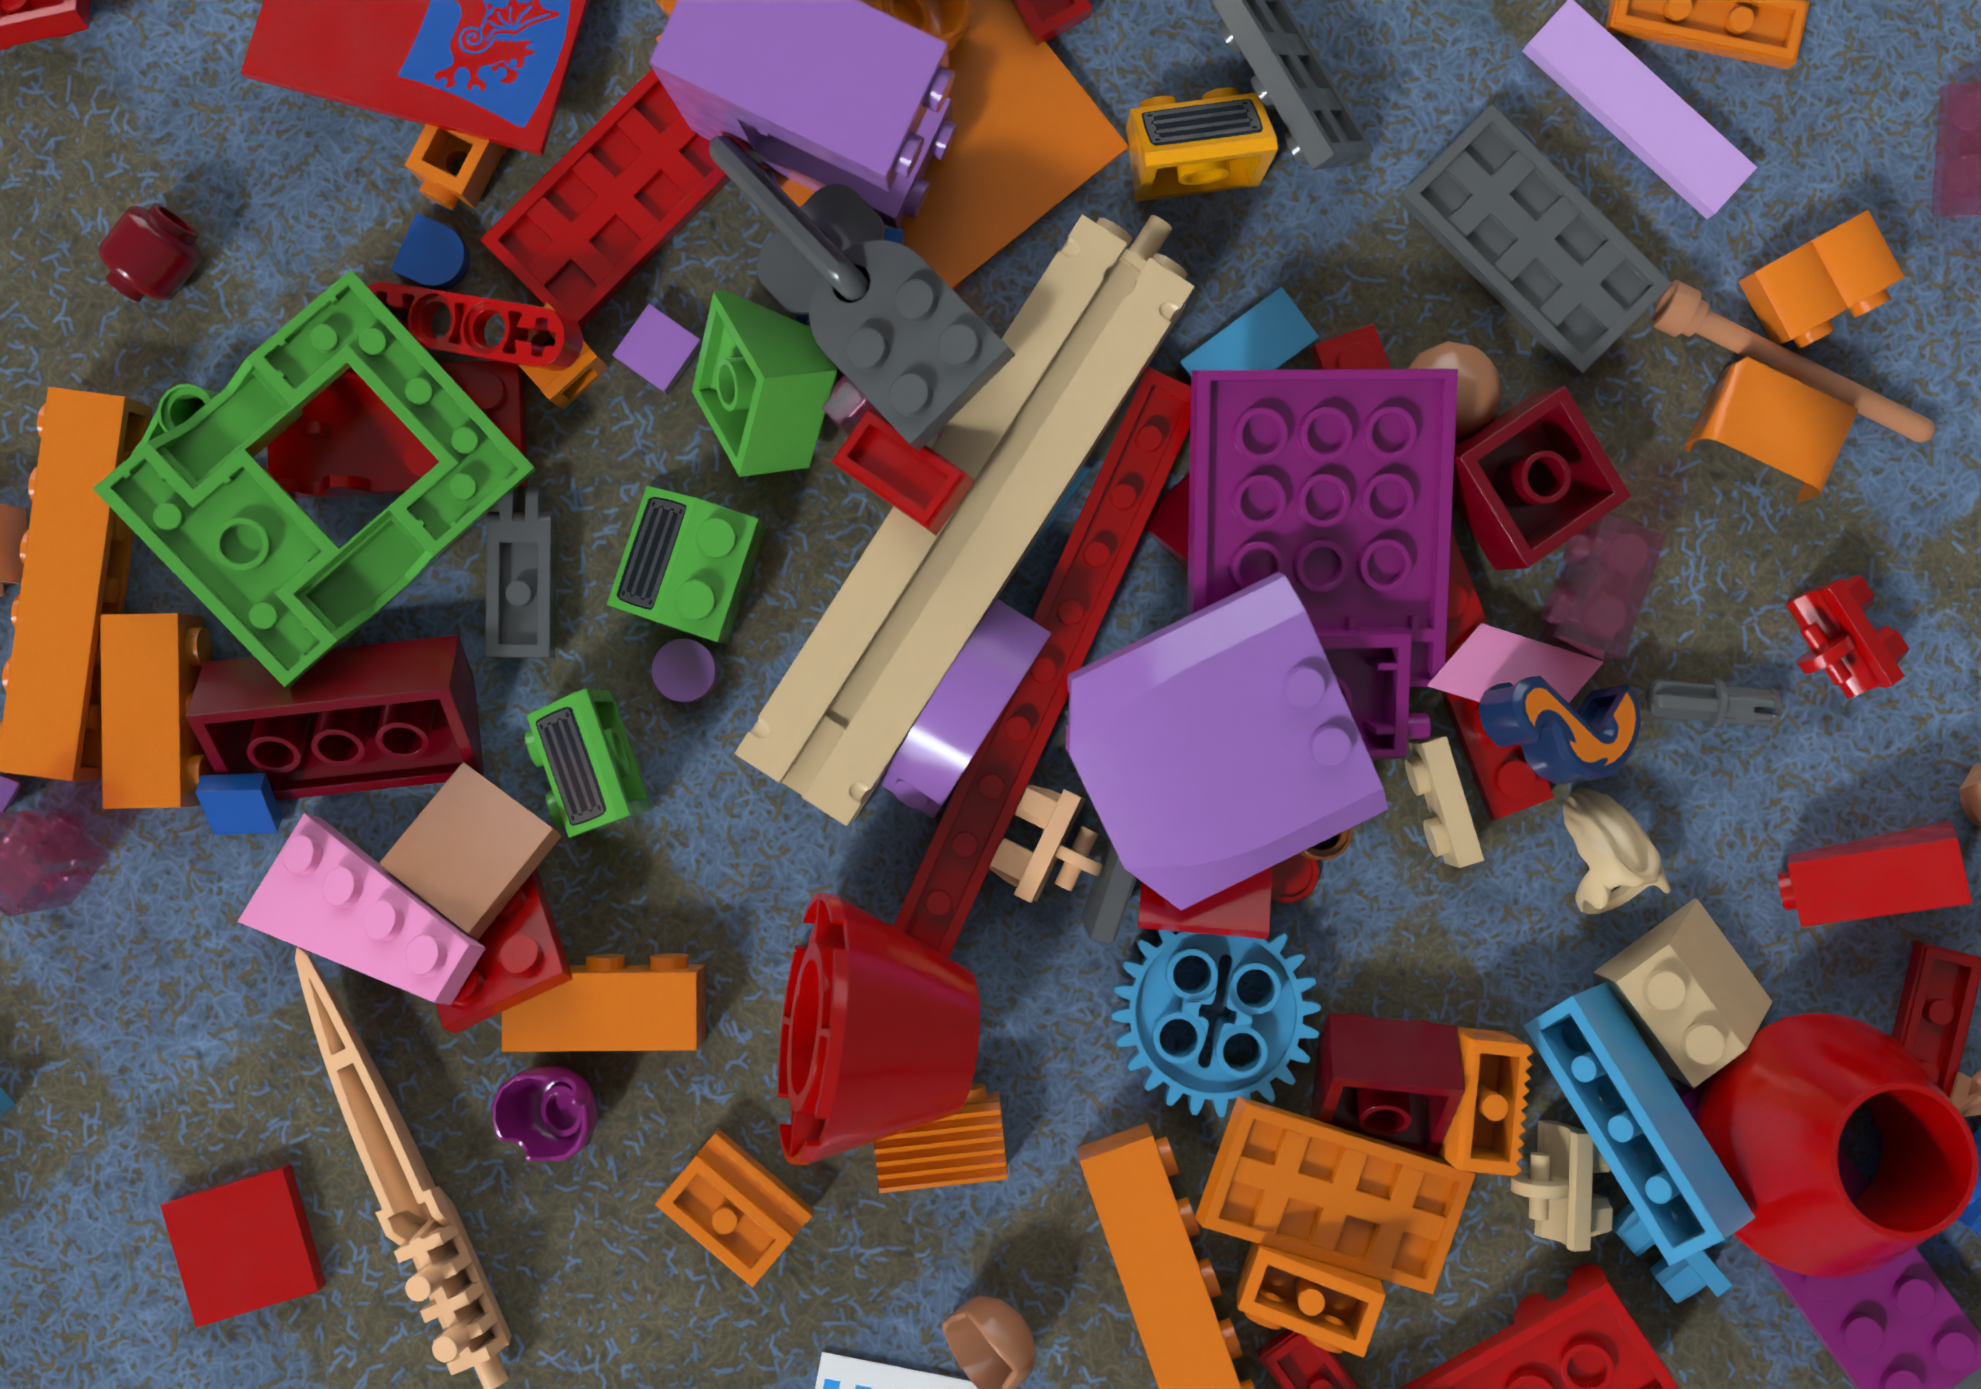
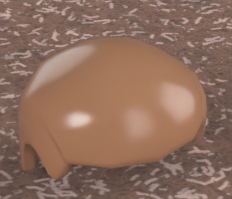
[1408,341,1500,444]
[942,1295,1036,1389]

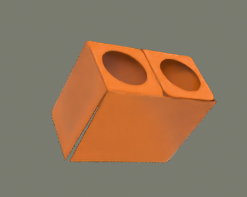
[1684,356,1858,503]

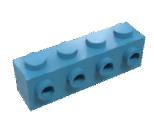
[1523,982,1756,1266]

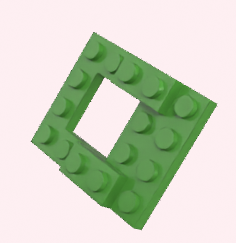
[92,270,536,687]

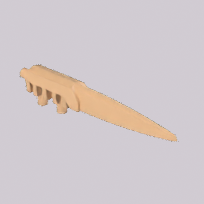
[295,947,512,1389]

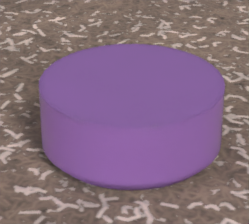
[652,639,718,702]

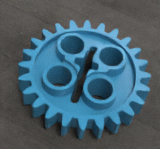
[1111,930,1321,1117]

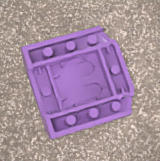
[1066,572,1388,910]

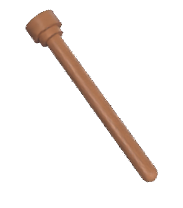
[1650,280,1936,443]

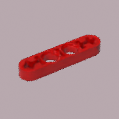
[368,282,583,371]

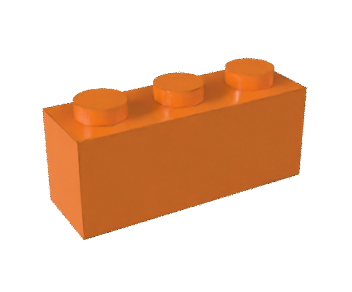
[100,613,214,809]
[502,953,706,1052]

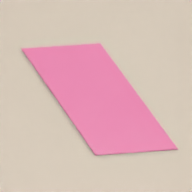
[1427,623,1603,703]

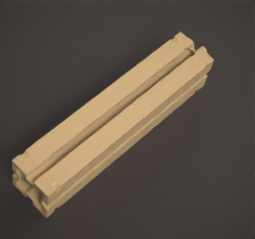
[734,214,1195,826]

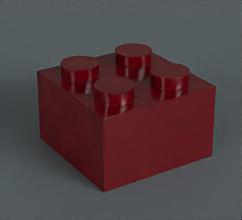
[1452,386,1631,570]

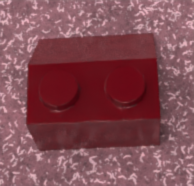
[1311,1013,1465,1157]

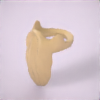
[1563,787,1671,914]

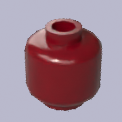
[98,203,202,302]

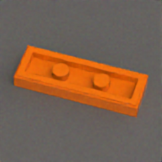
[1605,0,1810,69]

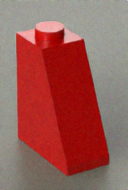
[1777,820,1972,927]

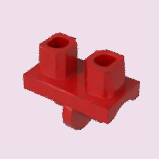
[1785,575,1909,699]

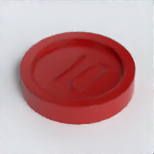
[1271,854,1319,903]

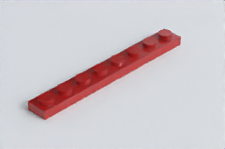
[1311,323,1554,820]

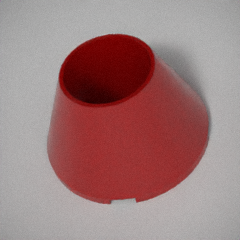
[777,892,980,1165]
[1696,1013,1978,1278]

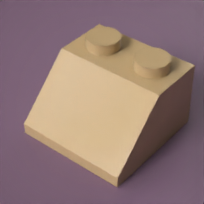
[1593,898,1773,1088]

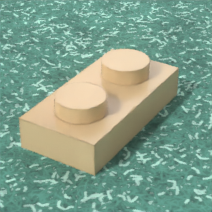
[1405,736,1484,868]

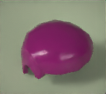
[491,1064,599,1162]

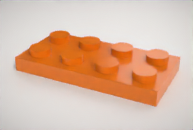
[1195,1096,1476,1295]

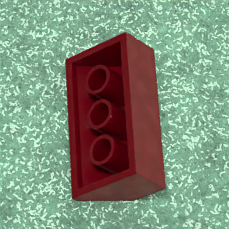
[186,635,484,801]

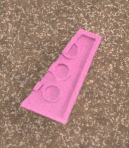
[238,813,485,1005]

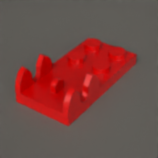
[267,361,528,498]
[1399,1264,1680,1389]

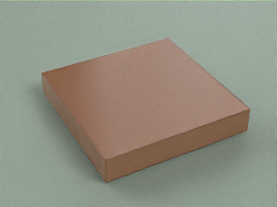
[379,762,562,940]

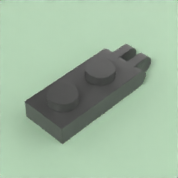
[485,486,556,658]

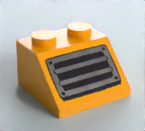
[1126,87,1278,202]

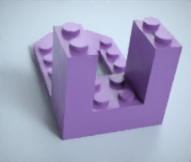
[649,0,958,229]

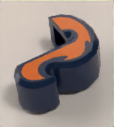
[1479,676,1641,785]

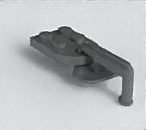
[709,135,1015,451]

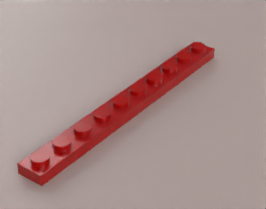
[893,367,1191,958]

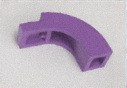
[880,598,1051,819]

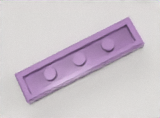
[1522,0,1758,219]

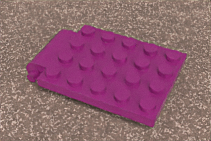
[1187,368,1458,760]

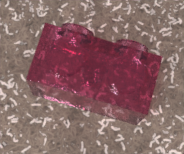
[1540,514,1666,660]
[0,808,110,917]

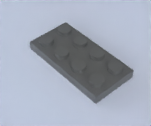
[1211,0,1374,170]
[1397,104,1672,378]

